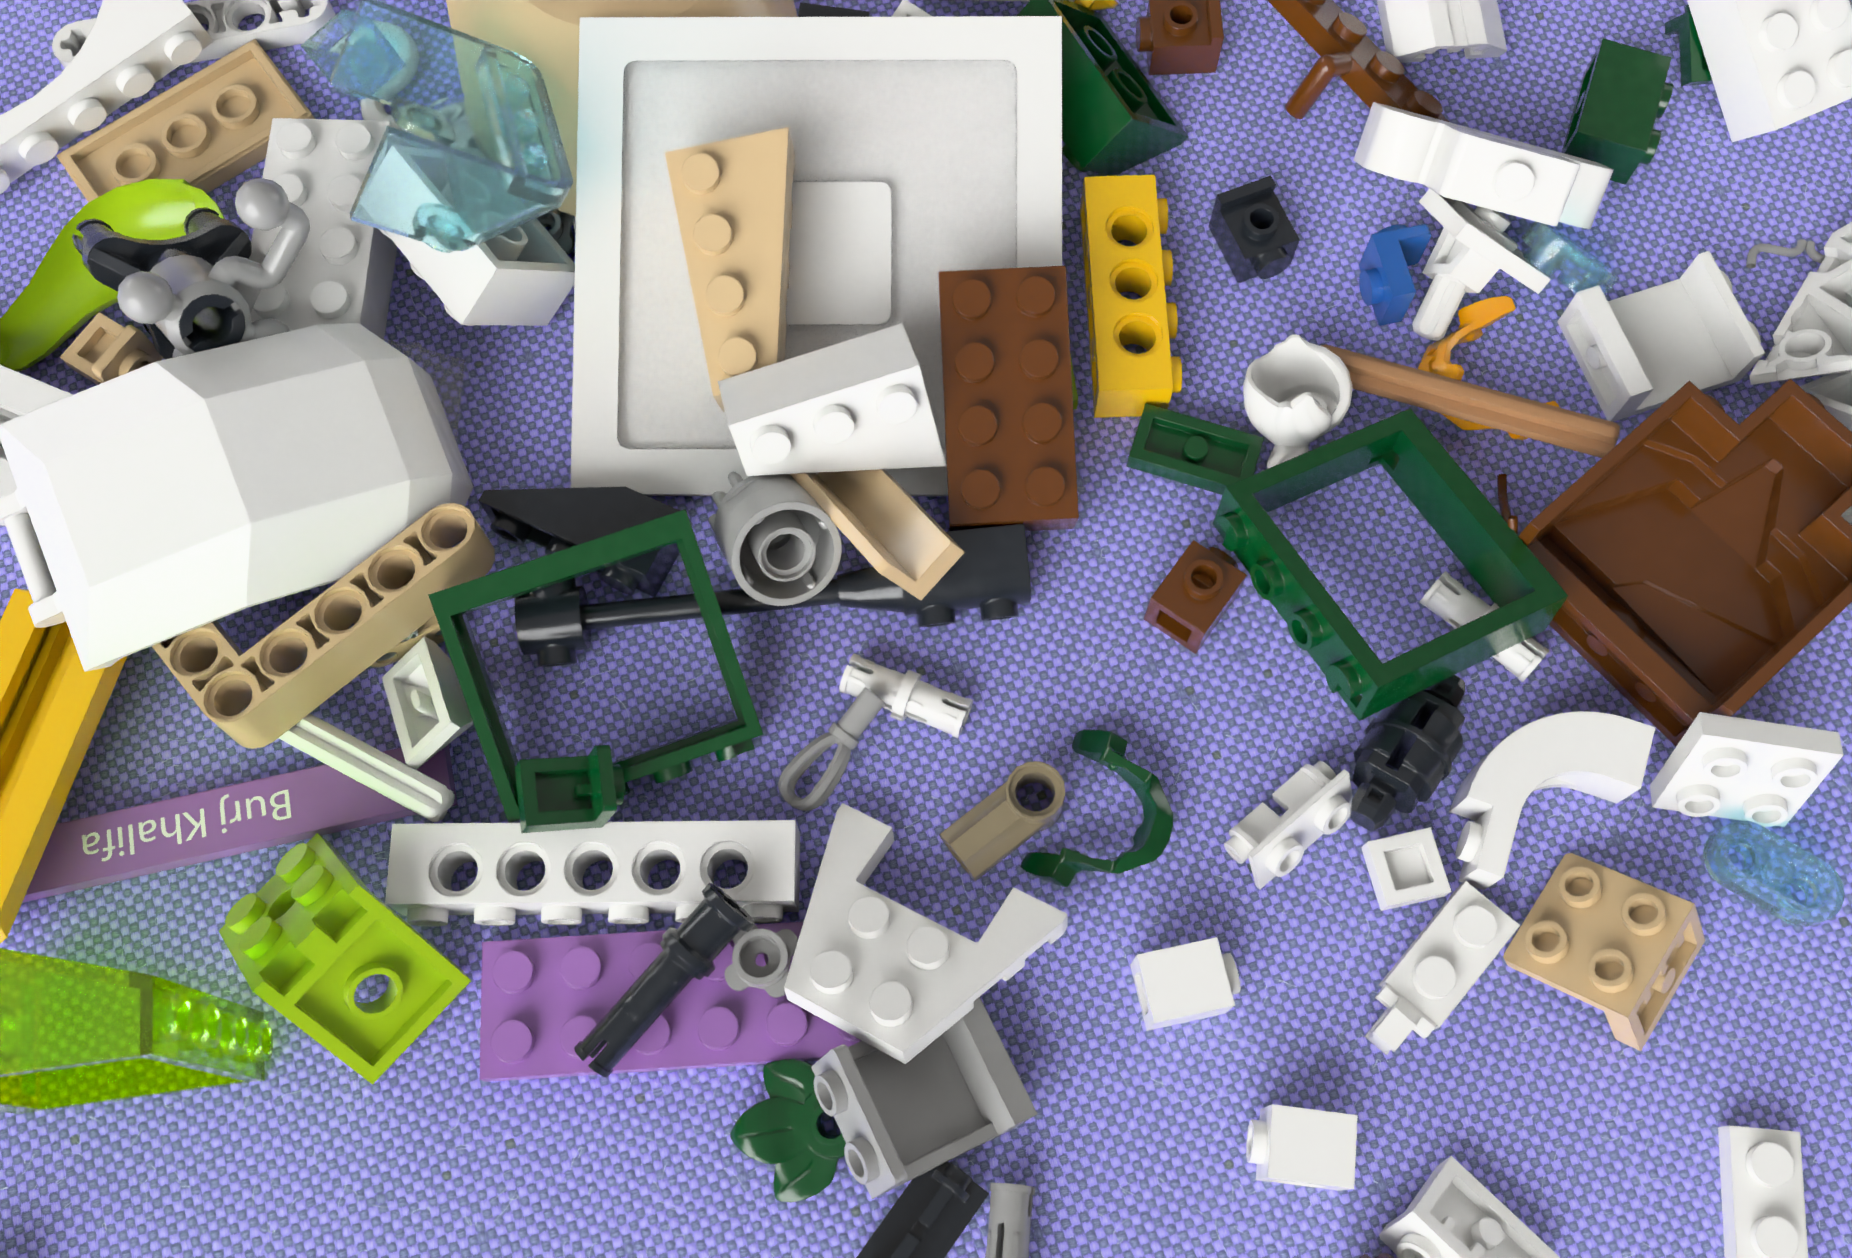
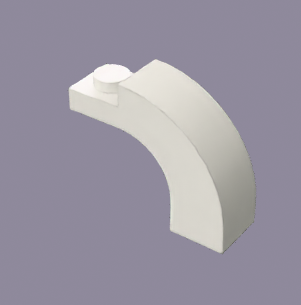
[1449,711,1656,890]

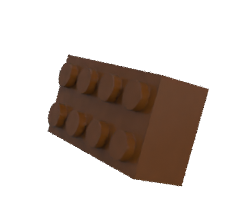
[938,266,1079,531]

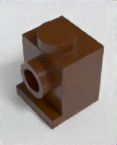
[1136,0,1224,75]

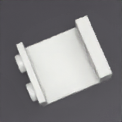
[1557,251,1765,422]

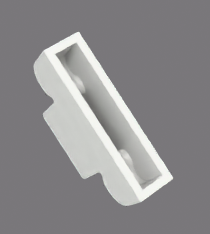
[1354,102,1613,229]

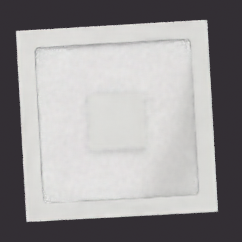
[570,16,1063,496]

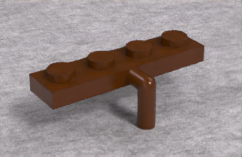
[1268,0,1449,122]

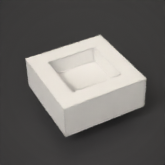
[1361,827,1452,911]

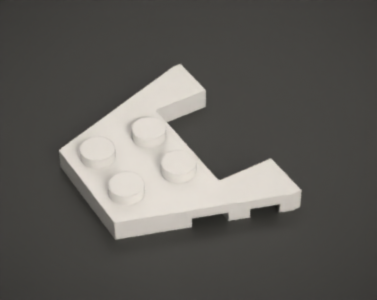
[784,803,1068,1064]

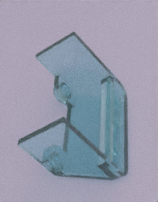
[330,0,573,253]

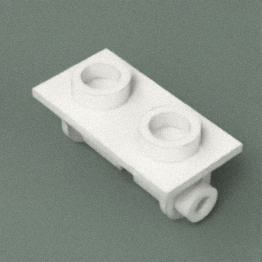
[1224,761,1353,890]

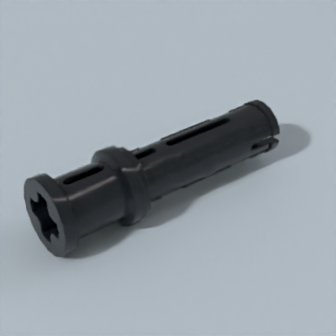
[574,882,755,1078]

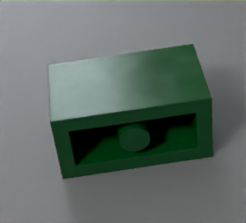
[1561,38,1674,185]

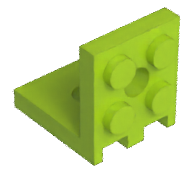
[219,833,471,1085]

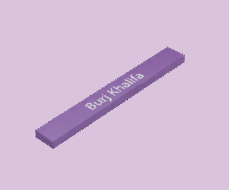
[22,744,458,903]

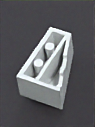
[718,323,946,476]

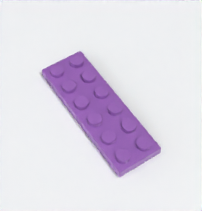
[479,922,862,1082]

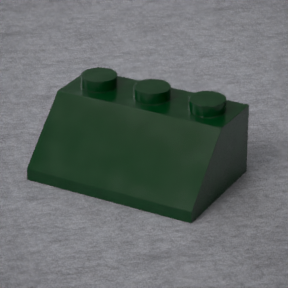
[1017,0,1189,176]

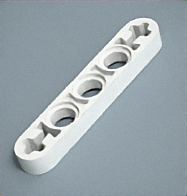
[52,0,336,68]

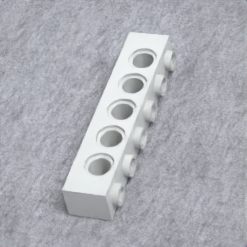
[385,820,800,927]

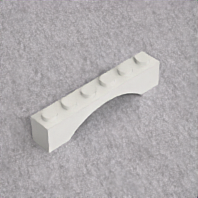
[0,0,215,194]

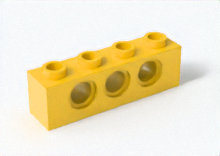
[1080,175,1182,418]

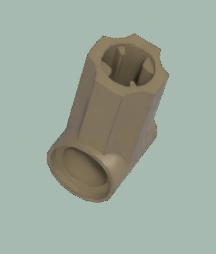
[939,761,1065,881]

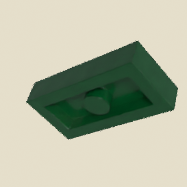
[1126,403,1264,495]

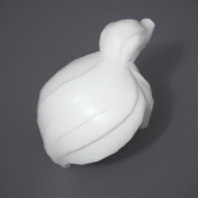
[1243,334,1353,469]

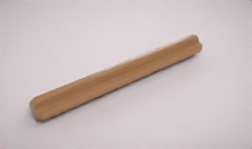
[1321,344,1620,458]

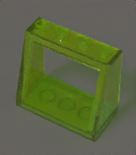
[0,948,273,1114]

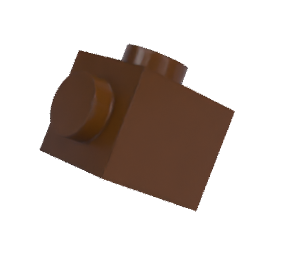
[1144,540,1247,654]

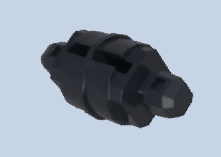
[1350,675,1465,831]

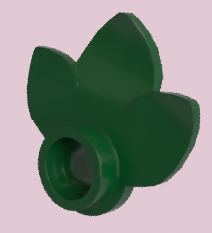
[730,1058,846,1203]

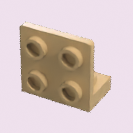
[1503,853,1705,1051]

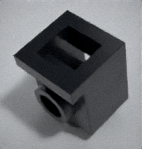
[1208,175,1300,283]

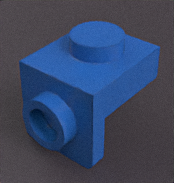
[1359,224,1432,326]

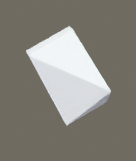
[382,636,474,770]

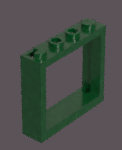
[1213,408,1568,721]
[428,509,764,823]

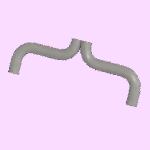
[1746,239,1825,268]

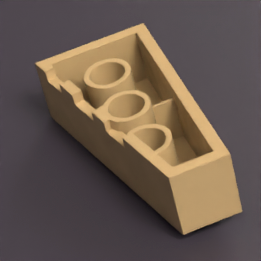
[665,127,795,412]

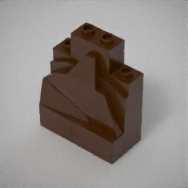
[1519,379,1852,746]

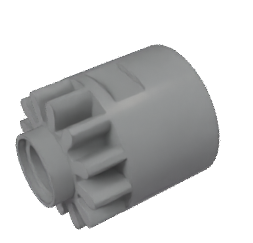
[708,472,842,606]

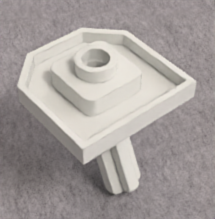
[1412,189,1551,341]

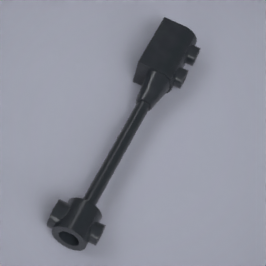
[515,524,1031,667]

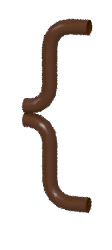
[1497,474,1518,535]

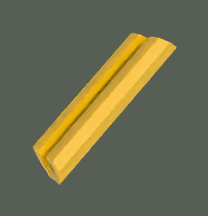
[0,588,127,944]

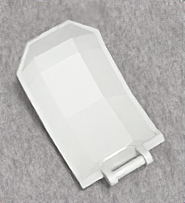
[0,323,473,672]

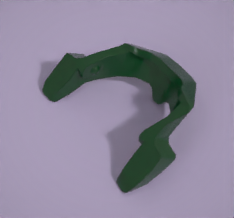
[1020,729,1173,887]

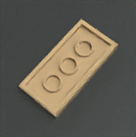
[56,39,315,203]

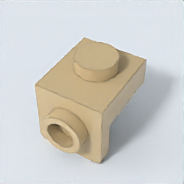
[60,312,163,385]

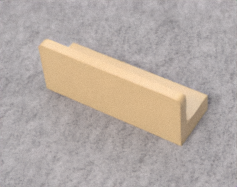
[790,469,965,600]

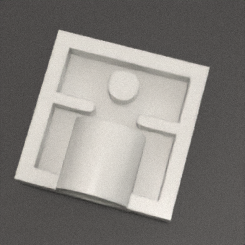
[1650,712,1844,827]

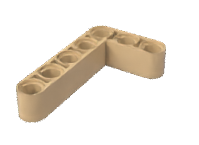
[152,503,495,749]

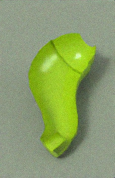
[0,179,225,371]

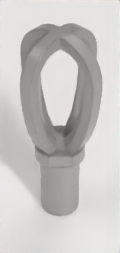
[778,687,885,811]

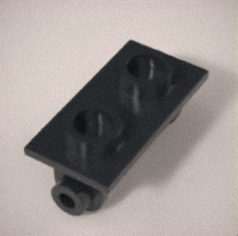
[856,1162,989,1258]

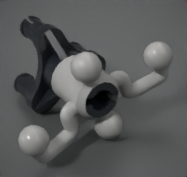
[72,178,310,359]

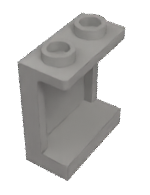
[811,997,1037,1199]

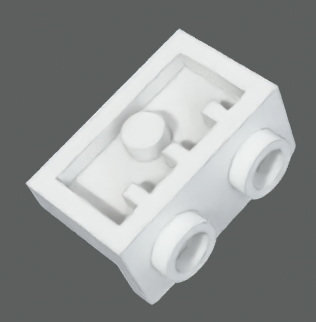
[1379,1156,1560,1258]

